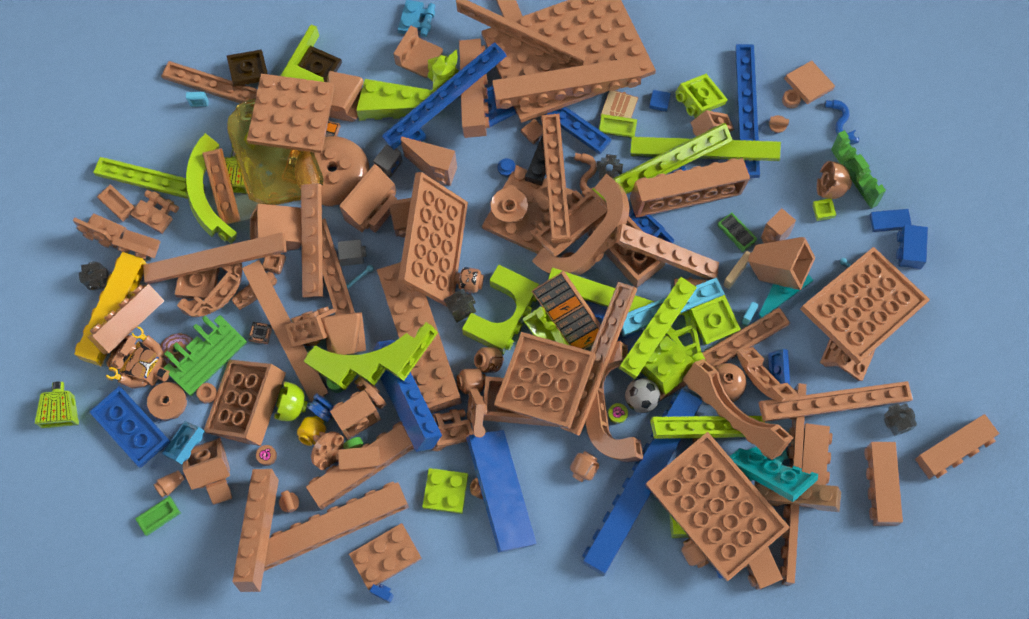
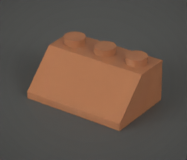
[340,164,396,232]

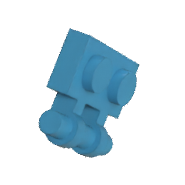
[398,0,435,37]

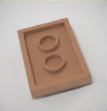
[349,523,422,590]

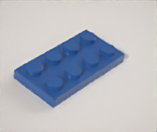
[90,386,170,468]

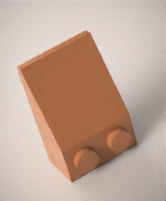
[401,137,457,186]

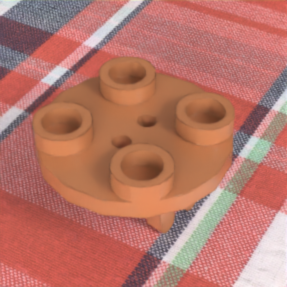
[311,431,344,470]

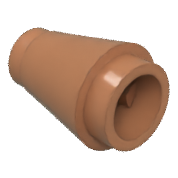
[153,470,185,498]

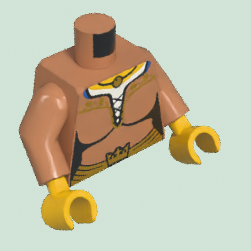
[106,327,170,389]

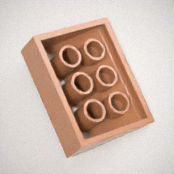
[204,359,286,446]

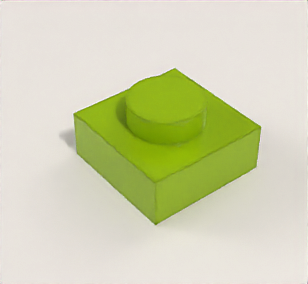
[812,199,836,221]

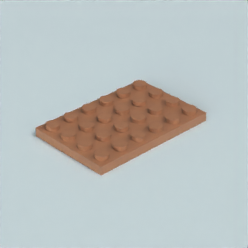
[398,172,468,307]
[800,247,930,365]
[645,432,790,582]

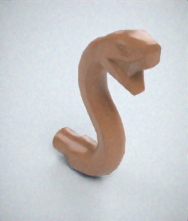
[574,153,597,191]

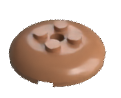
[296,136,370,206]

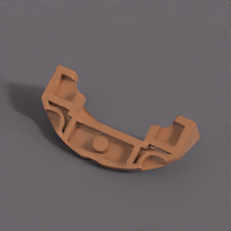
[177,263,242,317]

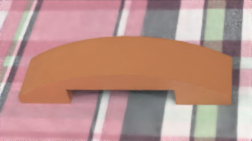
[737,347,799,402]

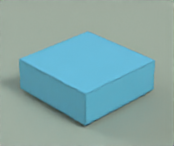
[186,92,209,107]
[742,302,758,326]

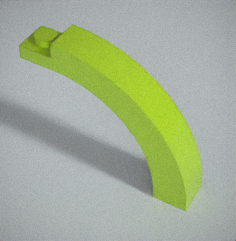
[186,133,237,244]

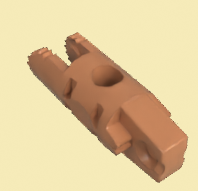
[232,271,277,310]

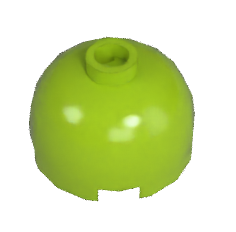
[274,381,307,421]

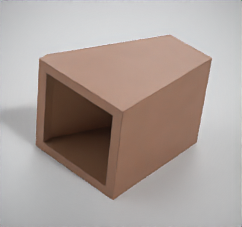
[249,204,302,250]
[748,237,815,290]

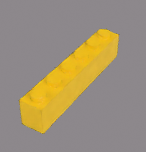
[74,252,147,367]

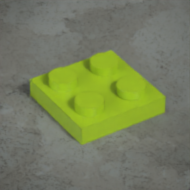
[689,295,741,345]
[422,468,468,514]

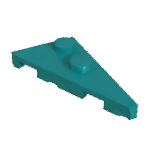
[758,274,813,319]

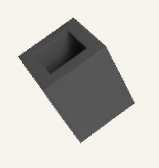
[373,145,403,178]
[338,239,367,266]

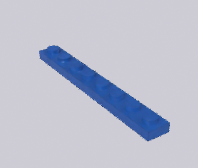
[382,42,507,150]
[735,44,760,178]

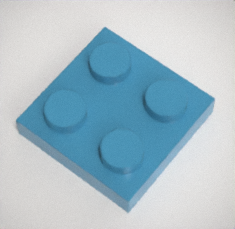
[162,421,205,465]

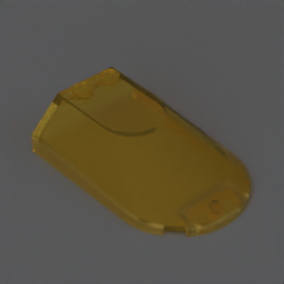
[227,98,324,205]

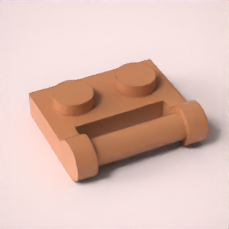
[467,388,487,438]

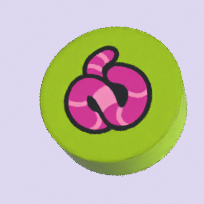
[608,403,628,424]

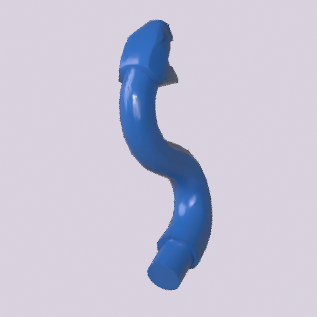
[825,100,859,144]

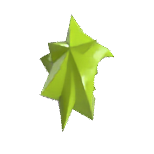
[427,49,459,92]

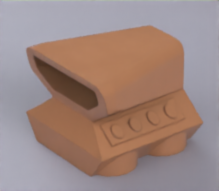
[327,71,364,122]
[321,312,366,355]

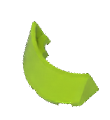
[523,307,569,345]

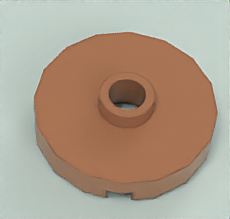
[354,376,387,409]
[147,382,187,421]

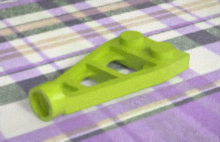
[665,310,706,362]

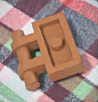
[130,190,179,234]
[106,335,137,369]
[433,409,473,449]

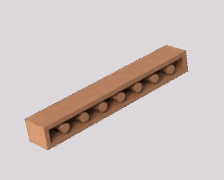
[492,57,642,109]
[264,482,409,571]

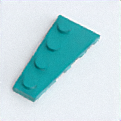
[729,448,818,502]

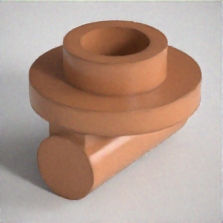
[769,115,789,133]
[470,478,483,499]
[279,490,299,513]

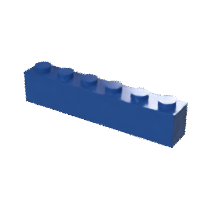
[372,340,442,452]

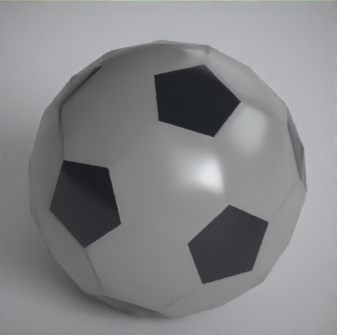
[625,378,660,413]

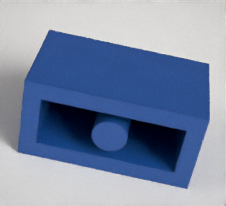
[896,224,928,269]

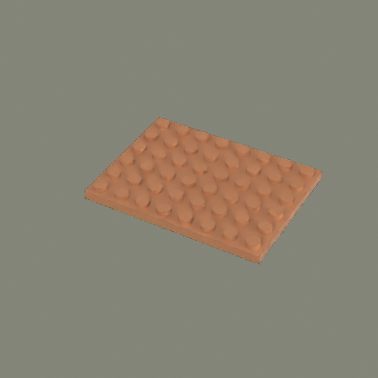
[481,0,656,123]

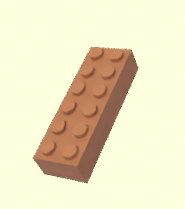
[630,158,750,218]

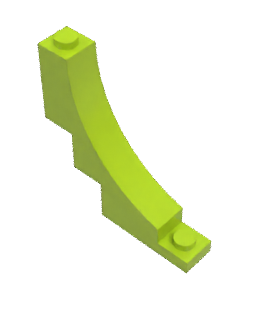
[304,322,438,390]

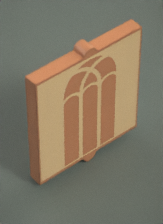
[600,90,638,118]

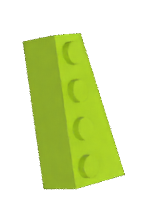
[356,79,435,121]

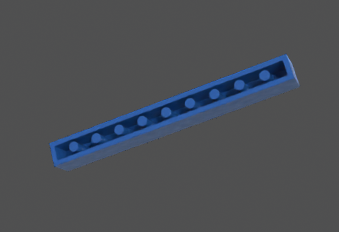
[582,389,703,576]

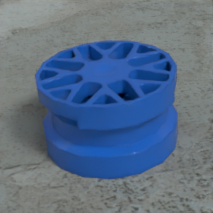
[307,393,334,422]

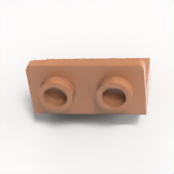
[112,230,160,259]

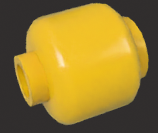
[297,416,326,446]

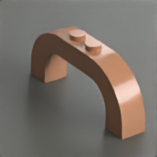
[532,173,629,276]
[585,341,643,462]

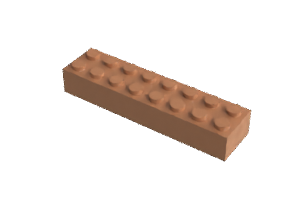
[377,262,462,413]

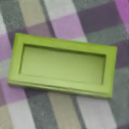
[599,114,637,138]

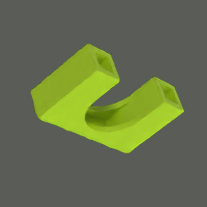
[462,264,539,355]

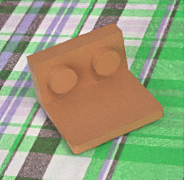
[393,26,443,78]
[73,213,127,248]
[285,306,337,347]
[820,339,876,381]

